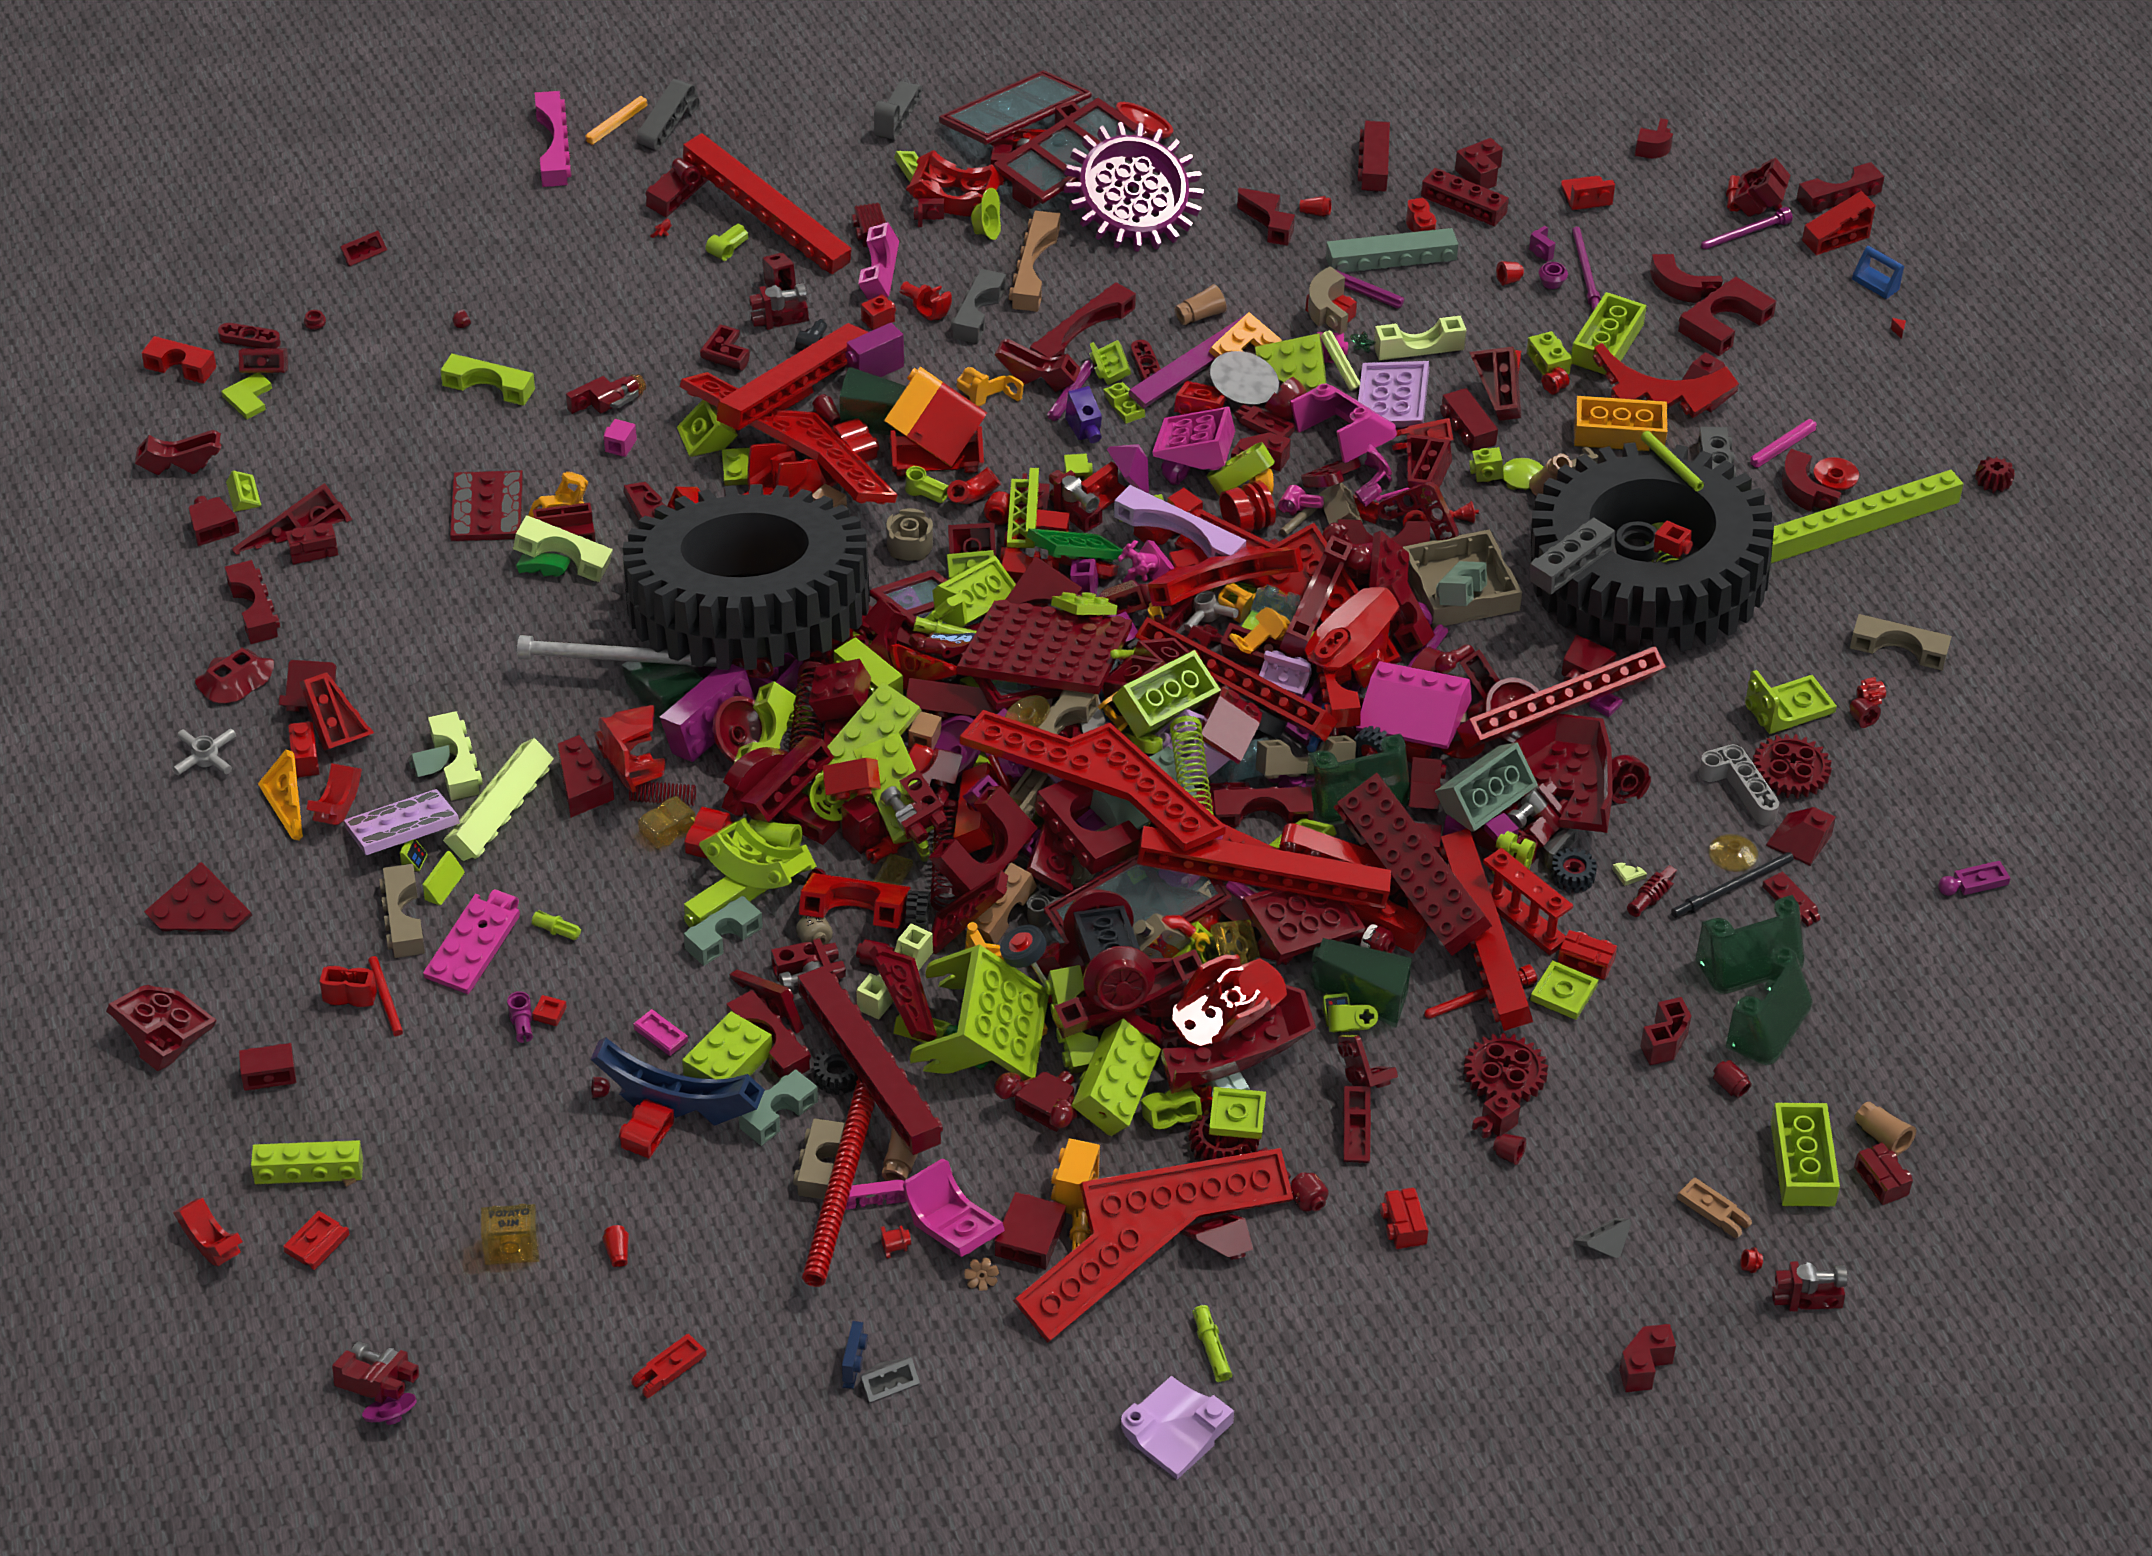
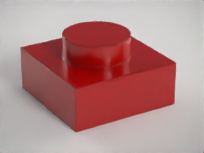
[532,995,567,1026]

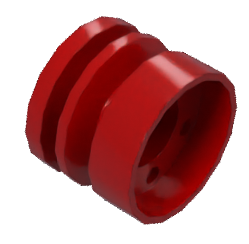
[1219,480,1276,533]

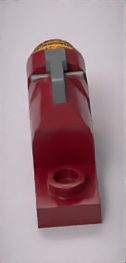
[566,374,646,414]

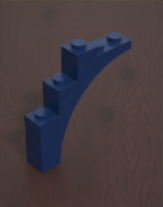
[590,1037,765,1126]

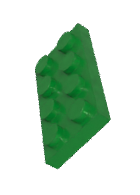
[1026,528,1124,562]

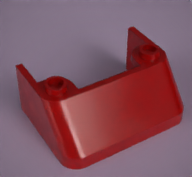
[889,426,984,476]

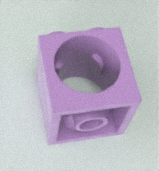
[1155,709,1231,786]

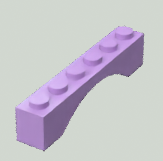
[1114,485,1246,558]

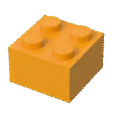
[1051,1138,1100,1216]

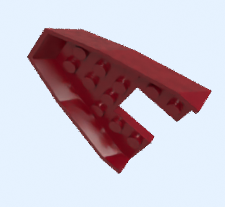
[1495,713,1613,833]
[1147,958,1316,1094]

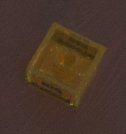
[481,1204,540,1265]

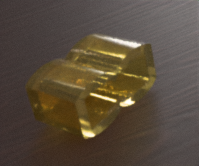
[638,796,696,849]

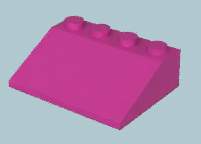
[1152,407,1235,470]
[1356,661,1472,749]

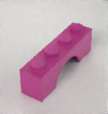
[858,222,899,300]

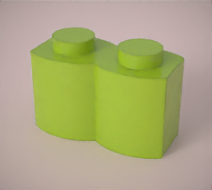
[1141,1088,1202,1129]

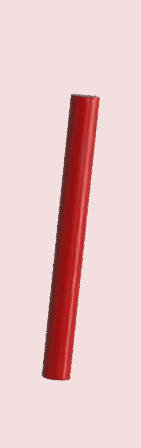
[368,956,403,1036]

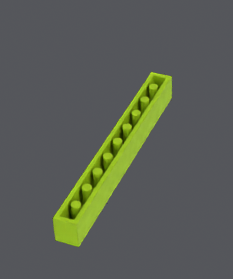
[1771,470,1963,563]

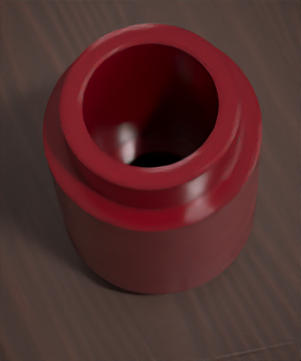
[856,939,895,967]
[1713,1060,1752,1098]

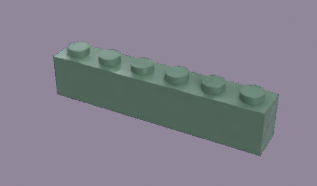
[1326,228,1458,273]

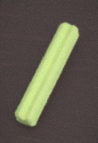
[1321,330,1360,391]

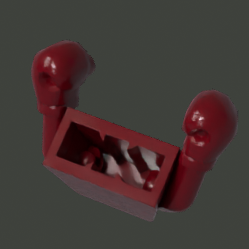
[1322,522,1373,586]
[1435,644,1500,719]
[994,1071,1077,1132]

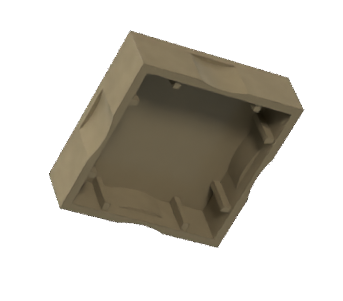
[1402,529,1522,629]

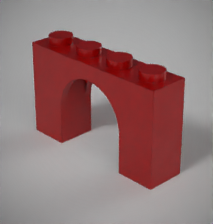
[1000,507,1070,584]
[799,873,911,929]

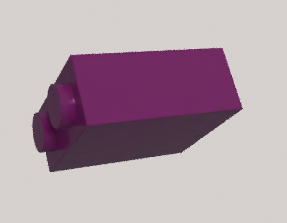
[846,323,904,387]

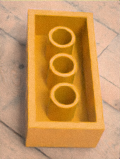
[1574,396,1667,451]

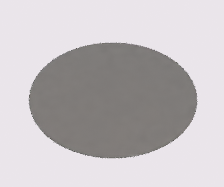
[1210,351,1279,404]

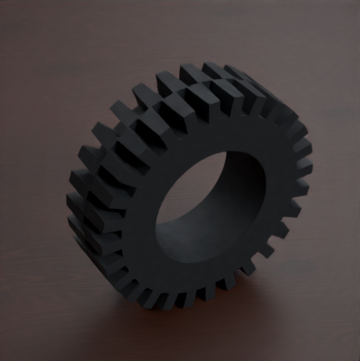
[1530,443,1774,654]
[622,484,870,670]

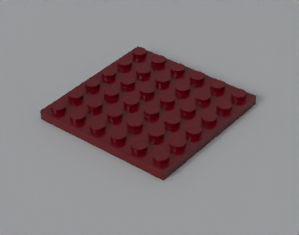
[957,600,1132,695]

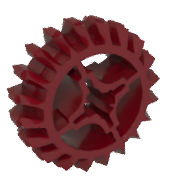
[1189,1110,1260,1161]

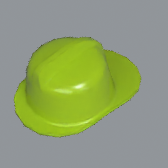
[971,188,1001,240]

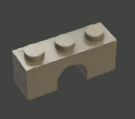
[794,1119,845,1199]

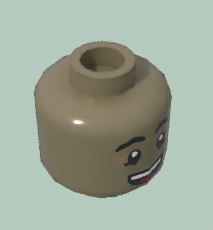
[796,915,833,945]

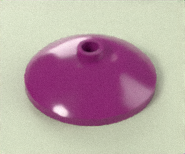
[931,716,981,780]

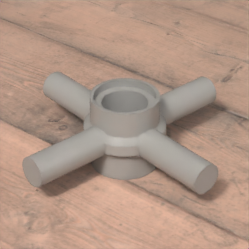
[1179,585,1239,632]
[173,729,236,775]

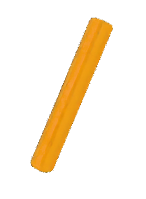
[585,96,647,145]

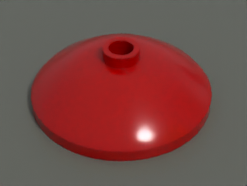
[1115,102,1173,139]

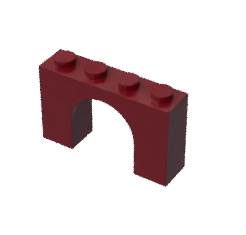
[1678,277,1777,356]
[1034,779,1141,875]
[928,786,1037,895]

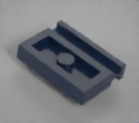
[842,1321,868,1389]

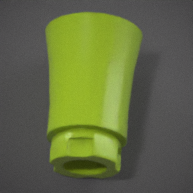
[749,819,802,847]

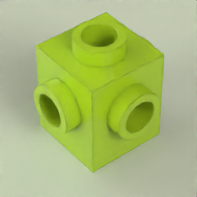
[1469,447,1504,482]

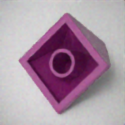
[1107,444,1149,494]

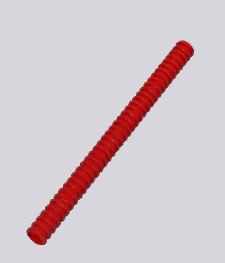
[802,1078,875,1287]

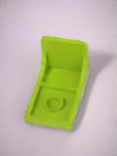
[1745,670,1837,734]

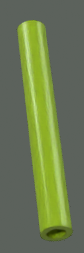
[1641,431,1704,491]

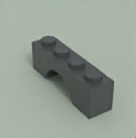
[950,269,1006,344]

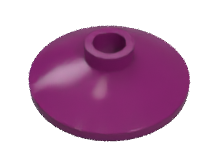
[362,1393,417,1425]

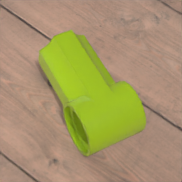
[705,224,748,261]
[905,466,949,503]

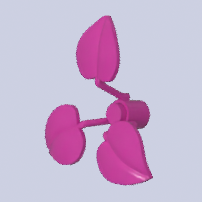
[1355,444,1424,512]

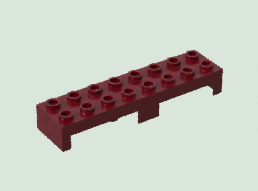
[1337,773,1492,956]

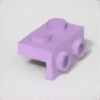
[1259,651,1312,698]

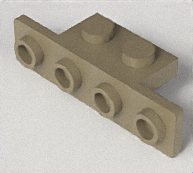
[1009,767,1055,820]

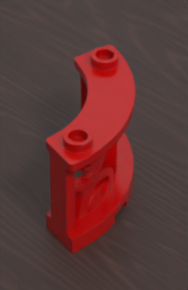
[906,150,1005,216]

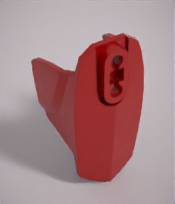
[743,443,838,498]
[1305,587,1399,688]
[594,705,665,792]
[1172,954,1287,1047]

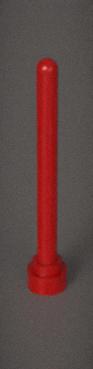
[1424,964,1537,1019]

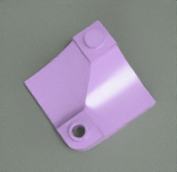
[1121,1376,1234,1479]

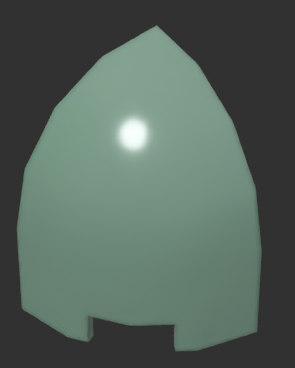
[408,745,450,777]

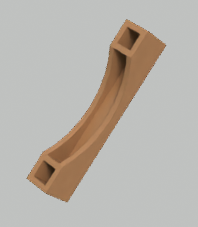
[1009,211,1060,312]

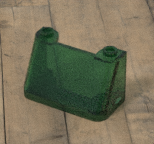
[1306,733,1410,824]
[1695,895,1805,994]
[1726,943,1813,1065]

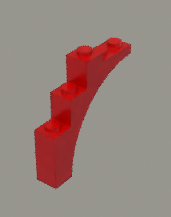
[1592,342,1739,418]
[1147,546,1304,606]

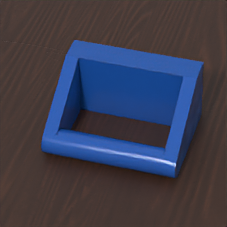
[1852,246,1904,299]

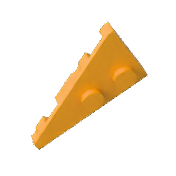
[258,749,303,841]

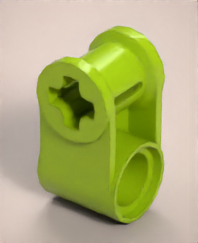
[1328,1005,1378,1032]

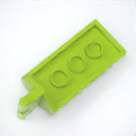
[924,555,1016,627]
[815,682,921,791]
[853,731,934,862]

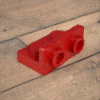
[1081,461,1126,510]

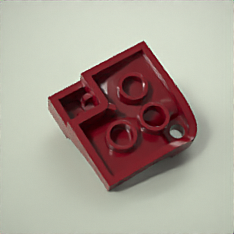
[106,985,217,1071]

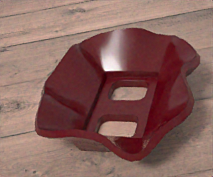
[195,648,274,703]

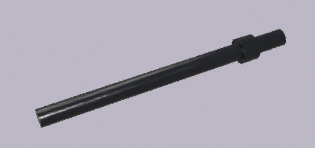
[1671,852,1794,918]

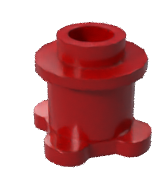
[880,1225,911,1259]

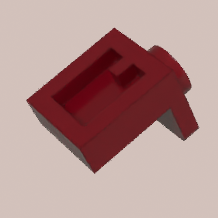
[914,198,944,227]

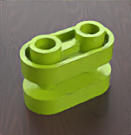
[1493,831,1536,875]

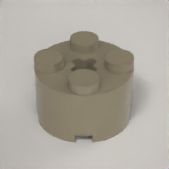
[886,508,933,561]

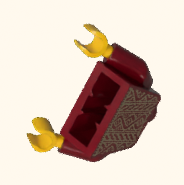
[1099,580,1164,620]

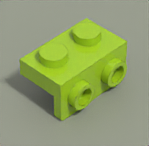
[1089,340,1132,385]
[946,550,994,579]

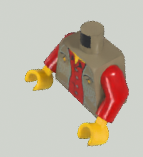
[1133,913,1210,959]

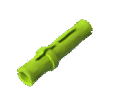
[913,616,977,635]
[1192,1305,1232,1382]

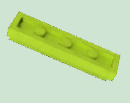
[1007,468,1039,548]

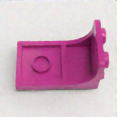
[903,1159,1005,1257]

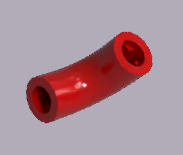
[947,467,1001,505]

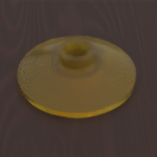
[1005,696,1050,728]
[1709,834,1758,872]

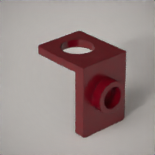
[1187,624,1223,648]

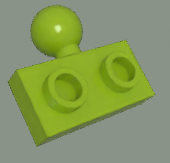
[894,151,925,182]

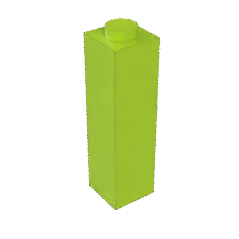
[684,859,768,928]

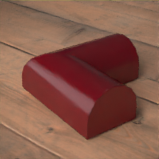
[700,324,750,371]

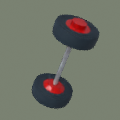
[1000,925,1053,1019]

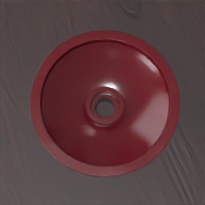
[1484,678,1549,744]
[713,696,762,763]

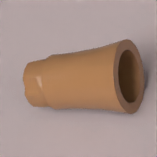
[1175,284,1226,325]
[1529,453,1573,496]
[1854,1102,1916,1156]
[882,1127,918,1181]

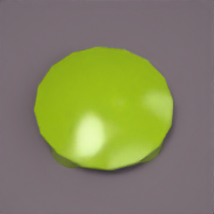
[1503,458,1543,490]

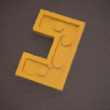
[1209,312,1282,358]

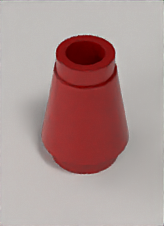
[1299,196,1332,217]
[602,1225,629,1267]

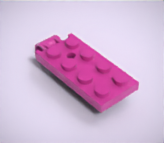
[423,889,520,994]

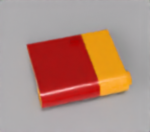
[884,367,987,467]

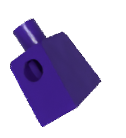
[1065,386,1102,443]

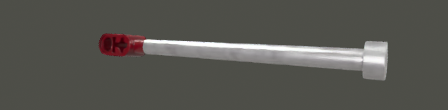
[517,635,775,678]

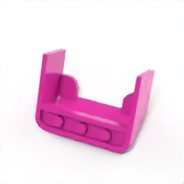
[1290,384,1397,463]

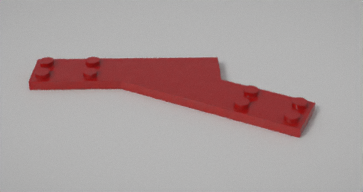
[679,372,897,505]
[1174,509,1402,673]
[960,710,1226,852]
[1013,1148,1293,1343]

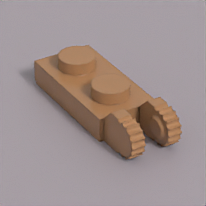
[1677,1178,1752,1238]

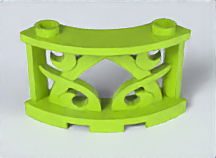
[699,818,817,889]

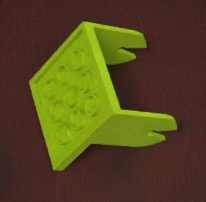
[909,944,1049,1080]

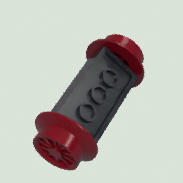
[1063,889,1155,1012]

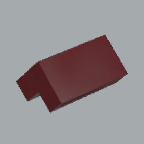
[533,502,596,542]

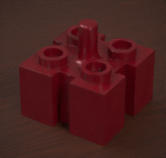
[1734,157,1790,217]

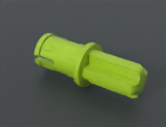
[532,910,581,940]

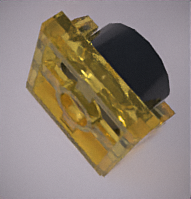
[1205,919,1261,965]

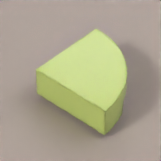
[1612,863,1647,886]

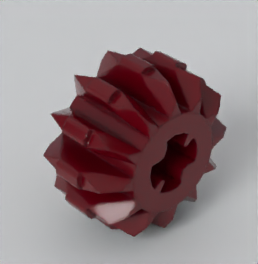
[1975,456,2015,493]

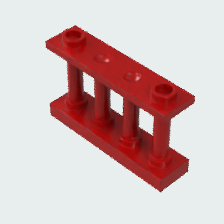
[1483,848,1573,956]

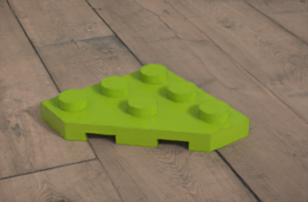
[1255,334,1326,392]

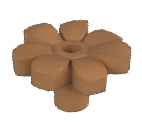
[964,1258,999,1291]

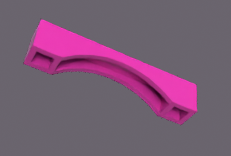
[535,91,571,187]

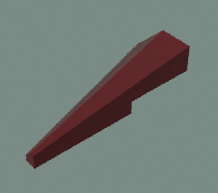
[231,483,352,555]

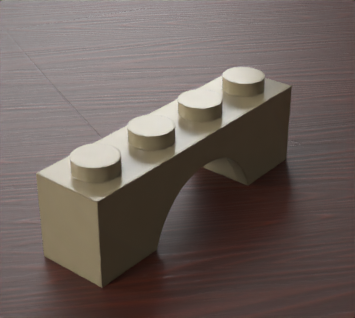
[1850,614,1952,670]
[1037,690,1099,735]
[1256,735,1356,778]
[379,864,425,958]

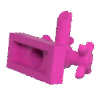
[1118,540,1175,583]

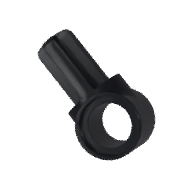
[795,319,828,351]

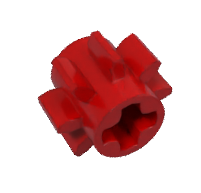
[1856,677,1886,706]

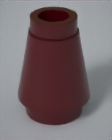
[672,158,700,185]
[812,394,842,427]

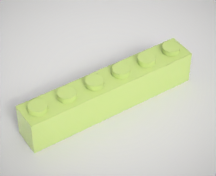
[443,738,554,861]

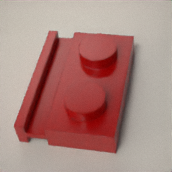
[283,1211,350,1270]

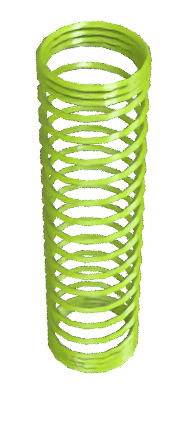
[1170,716,1214,814]

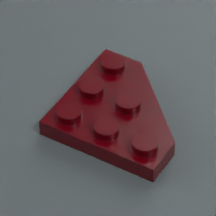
[144,862,253,932]

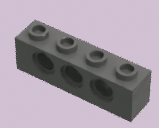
[1698,427,1736,477]
[1530,518,1615,594]

